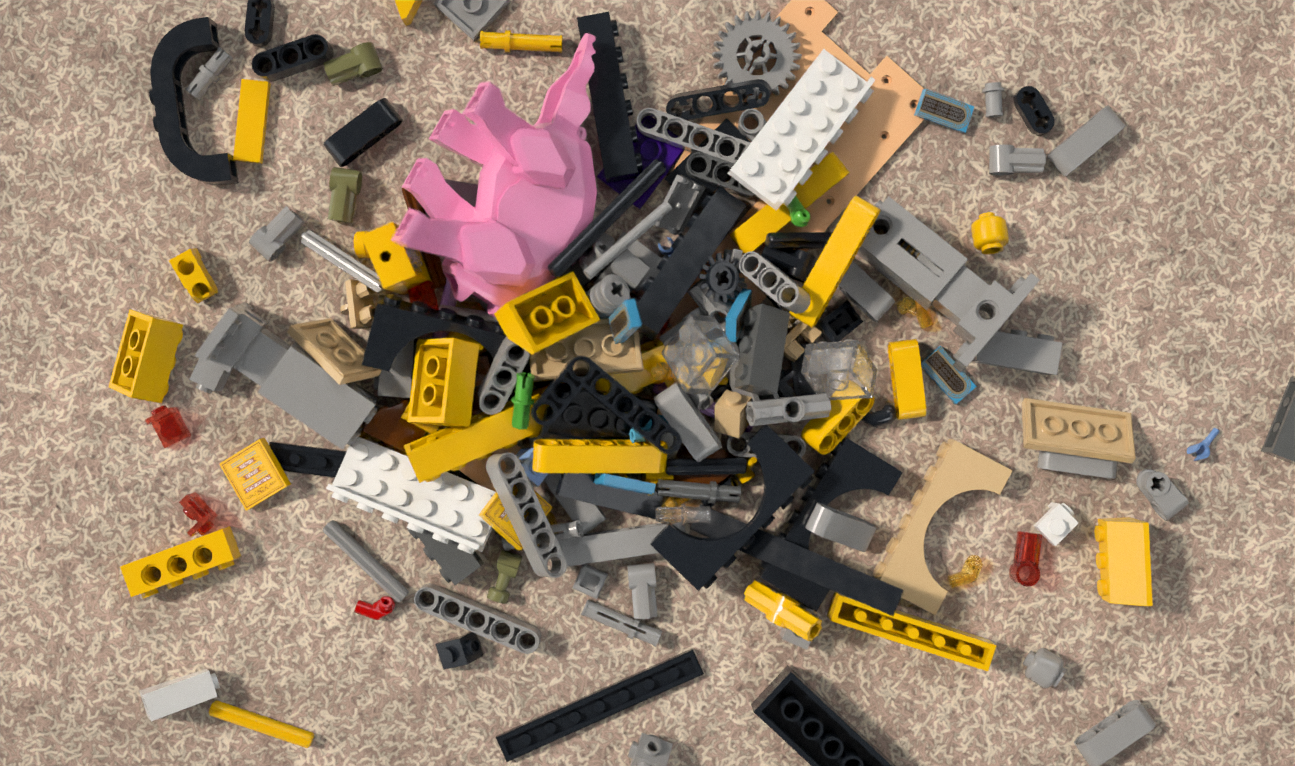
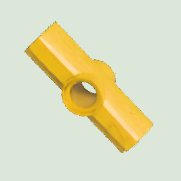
[744,580,822,641]

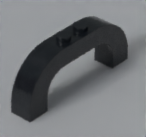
[149,17,239,185]

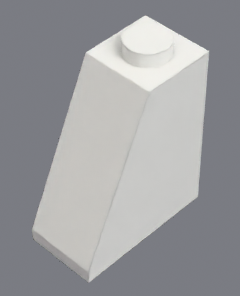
[139,669,220,721]

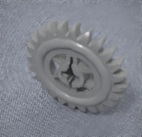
[712,10,802,99]

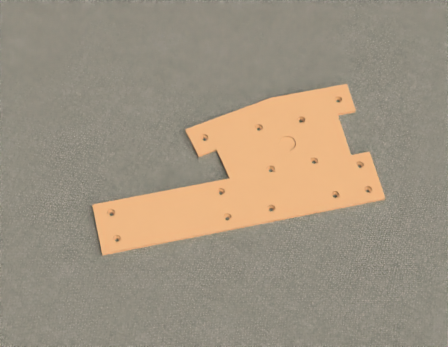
[655,0,924,375]

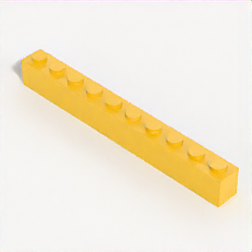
[404,338,674,483]

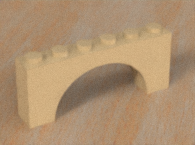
[873,439,1012,615]

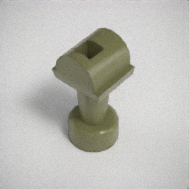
[487,550,523,604]

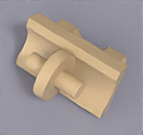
[340,279,378,331]
[783,315,823,362]

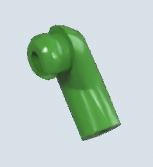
[786,195,810,227]

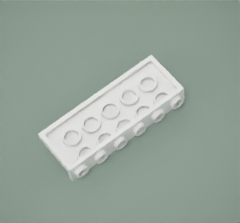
[728,49,875,211]
[326,437,495,555]

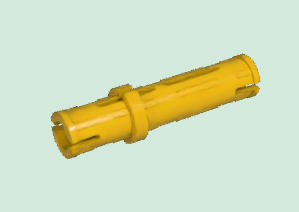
[480,30,563,53]

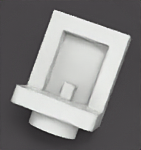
[1034,502,1078,546]

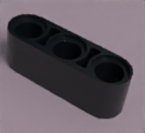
[251,34,334,82]
[323,98,403,167]

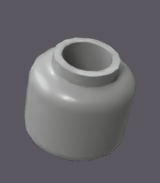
[1023,647,1066,689]

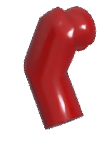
[354,596,395,620]

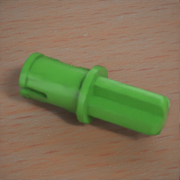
[512,372,535,430]

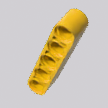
[729,151,850,254]
[789,195,881,328]
[532,439,668,473]

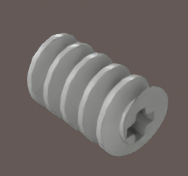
[585,274,630,319]

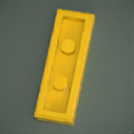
[233,79,271,164]

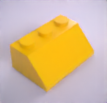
[494,272,600,355]
[109,309,183,403]
[407,338,479,427]
[1094,517,1153,606]

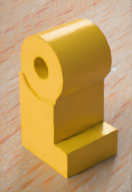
[168,248,218,303]

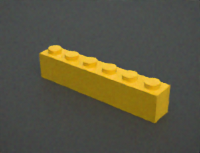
[827,591,997,671]

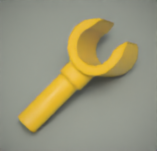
[736,457,757,484]

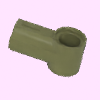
[324,42,383,86]
[328,167,362,223]

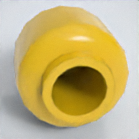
[971,212,1009,255]

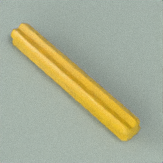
[209,700,314,748]

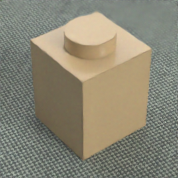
[714,390,751,438]

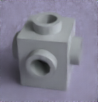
[628,733,673,766]

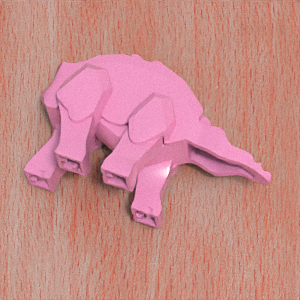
[391,33,597,318]

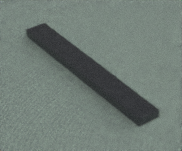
[269,442,477,484]
[690,504,904,616]
[496,648,704,762]

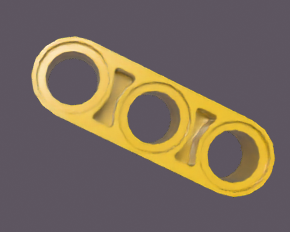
[888,339,926,420]
[801,381,874,455]

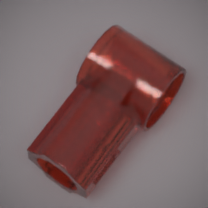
[1009,531,1043,587]

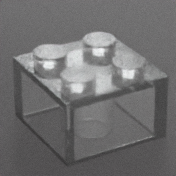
[661,314,740,395]
[801,339,877,400]

